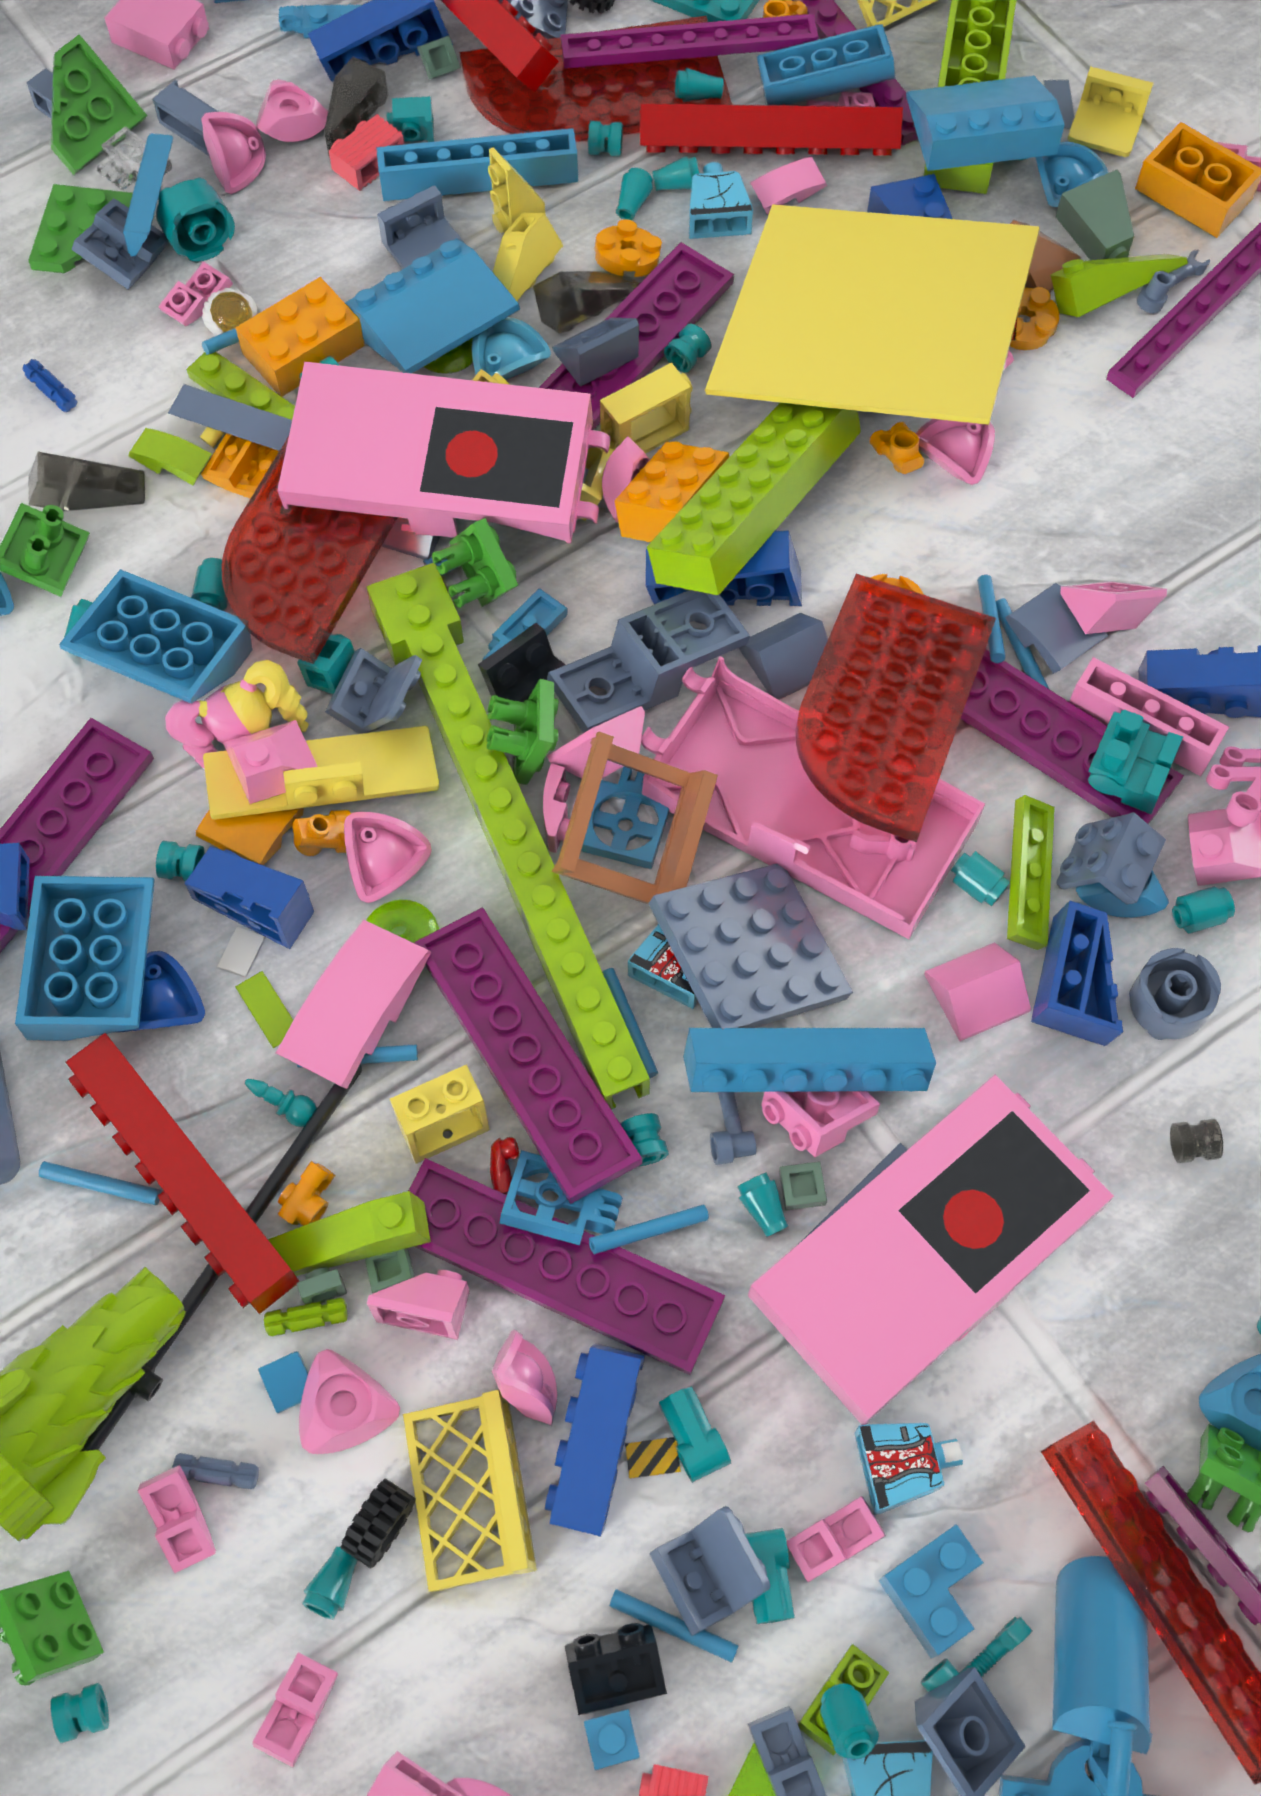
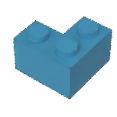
[878,1524,983,1659]

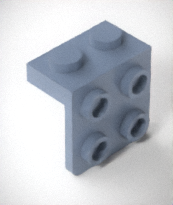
[499,0,568,44]
[377,185,465,269]
[325,648,422,734]
[1056,813,1166,905]
[649,1506,770,1636]

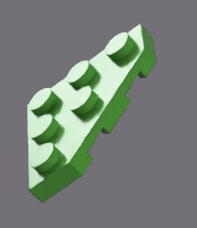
[51,34,147,175]
[28,184,133,273]

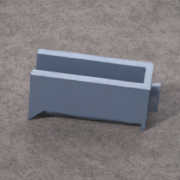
[153,80,219,156]

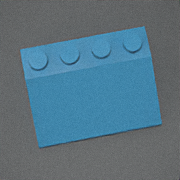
[906,76,1065,171]
[345,238,520,374]
[59,569,252,704]
[15,876,155,1041]

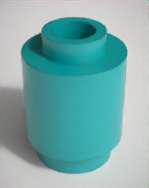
[191,558,233,611]
[951,851,1010,906]
[1172,886,1235,934]
[820,1684,879,1759]

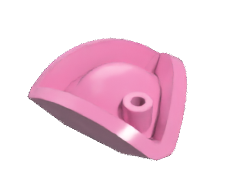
[256,79,332,142]
[201,112,266,194]
[916,419,995,485]
[602,436,649,522]
[344,812,432,903]
[492,1329,557,1425]
[299,1349,400,1454]

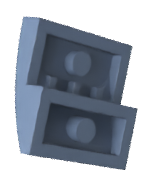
[72,198,169,289]
[1005,583,1108,674]

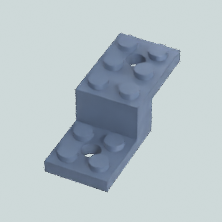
[547,590,750,733]

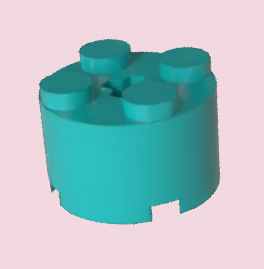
[156,178,235,262]

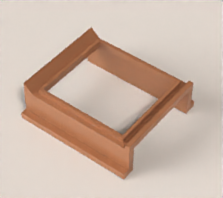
[551,731,718,905]

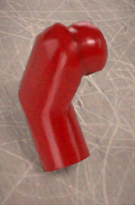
[490,1137,519,1195]

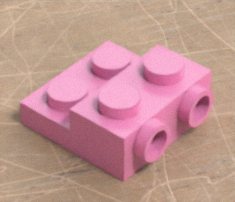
[761,1091,880,1157]

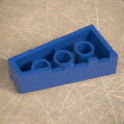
[308,0,454,82]
[867,174,953,219]
[645,530,802,606]
[1138,646,1261,718]
[544,1343,646,1537]

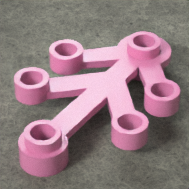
[1206,747,1261,827]

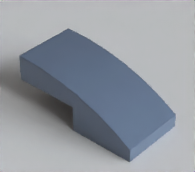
[747,1706,827,1796]

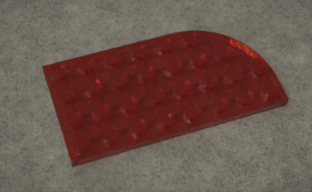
[459,16,732,142]
[222,436,398,664]
[795,573,996,842]

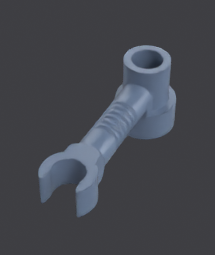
[1137,250,1210,313]
[710,1092,756,1165]

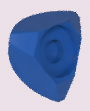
[118,951,205,1033]

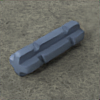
[172,1453,259,1489]

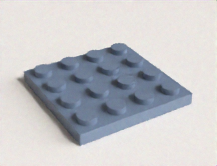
[648,864,853,1030]

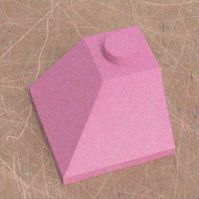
[224,720,318,804]
[1188,809,1261,886]
[367,1270,470,1340]

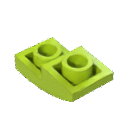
[128,428,212,486]
[798,1644,890,1756]

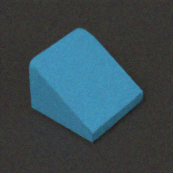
[258,1351,308,1414]

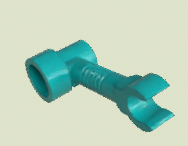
[920,1617,1032,1693]

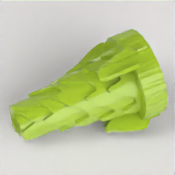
[0,1267,186,1542]

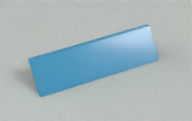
[123,133,173,257]

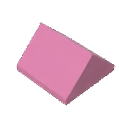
[1060,581,1167,634]
[547,706,645,779]
[924,942,1031,1041]

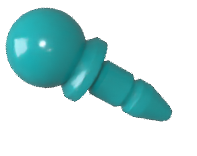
[245,1079,317,1127]

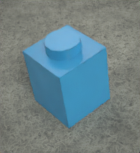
[584,1709,640,1771]

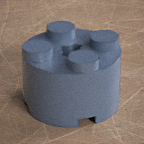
[1129,948,1221,1040]

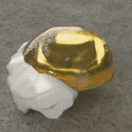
[202,288,257,336]

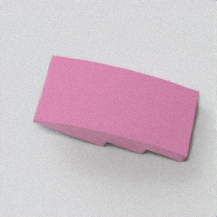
[276,920,431,1089]

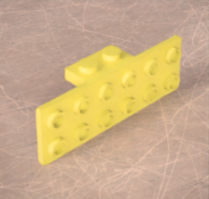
[203,726,439,819]

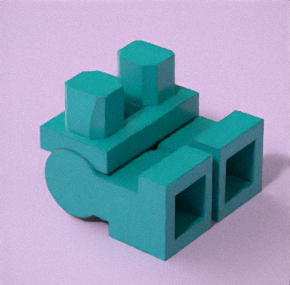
[1088,710,1183,814]

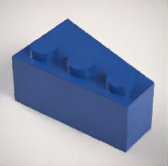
[185,846,314,949]
[1031,900,1123,1046]

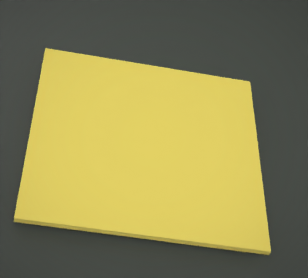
[705,204,1040,425]

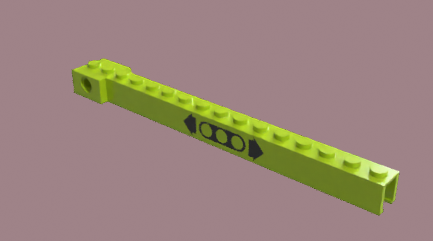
[366,563,650,1110]

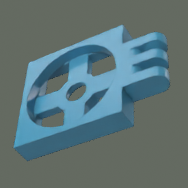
[581,767,670,869]
[499,1150,622,1245]

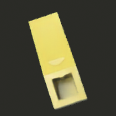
[488,147,545,233]
[492,213,563,301]

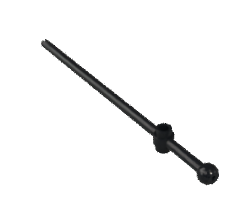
[81,1064,362,1451]

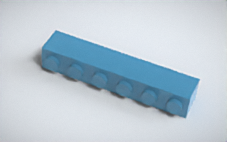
[376,128,578,201]
[683,1028,936,1092]

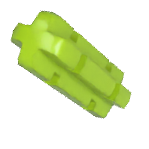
[264,1298,348,1336]

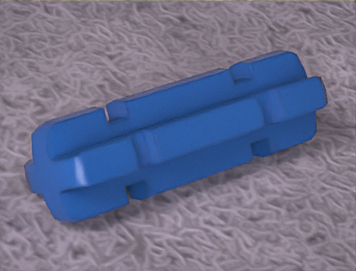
[22,359,77,412]

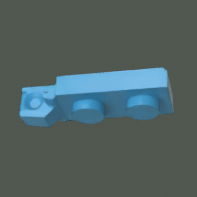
[278,4,361,38]
[482,589,568,661]

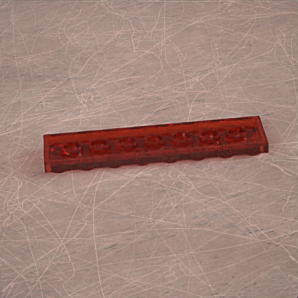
[1041,1420,1261,1785]

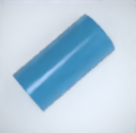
[756,24,895,106]
[1052,1556,1150,1754]

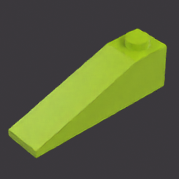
[1051,254,1188,317]
[268,1191,431,1276]

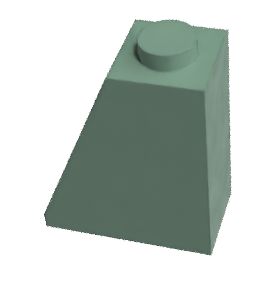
[1056,169,1134,260]

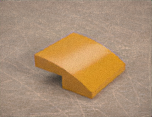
[201,433,285,503]
[196,808,304,866]

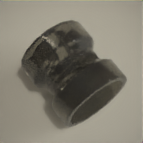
[1170,1119,1223,1163]

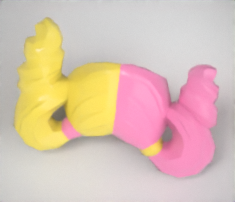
[165,660,309,768]

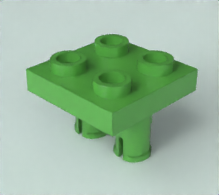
[0,503,90,597]
[432,518,519,608]
[486,679,559,785]
[1186,1424,1261,1533]
[0,1571,104,1686]

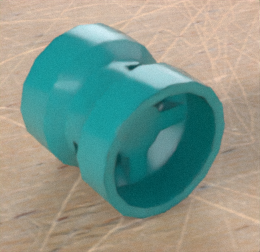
[588,121,623,156]
[664,324,712,373]
[156,840,205,882]
[621,1113,669,1167]
[50,1683,109,1743]

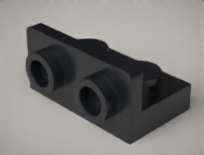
[478,623,565,702]
[565,1623,667,1716]

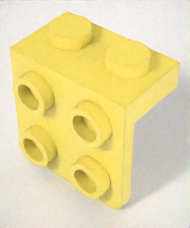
[1068,66,1153,157]

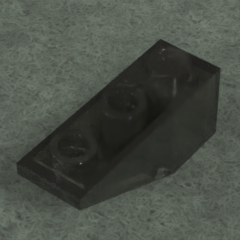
[324,57,388,155]
[533,271,640,334]
[28,452,145,511]

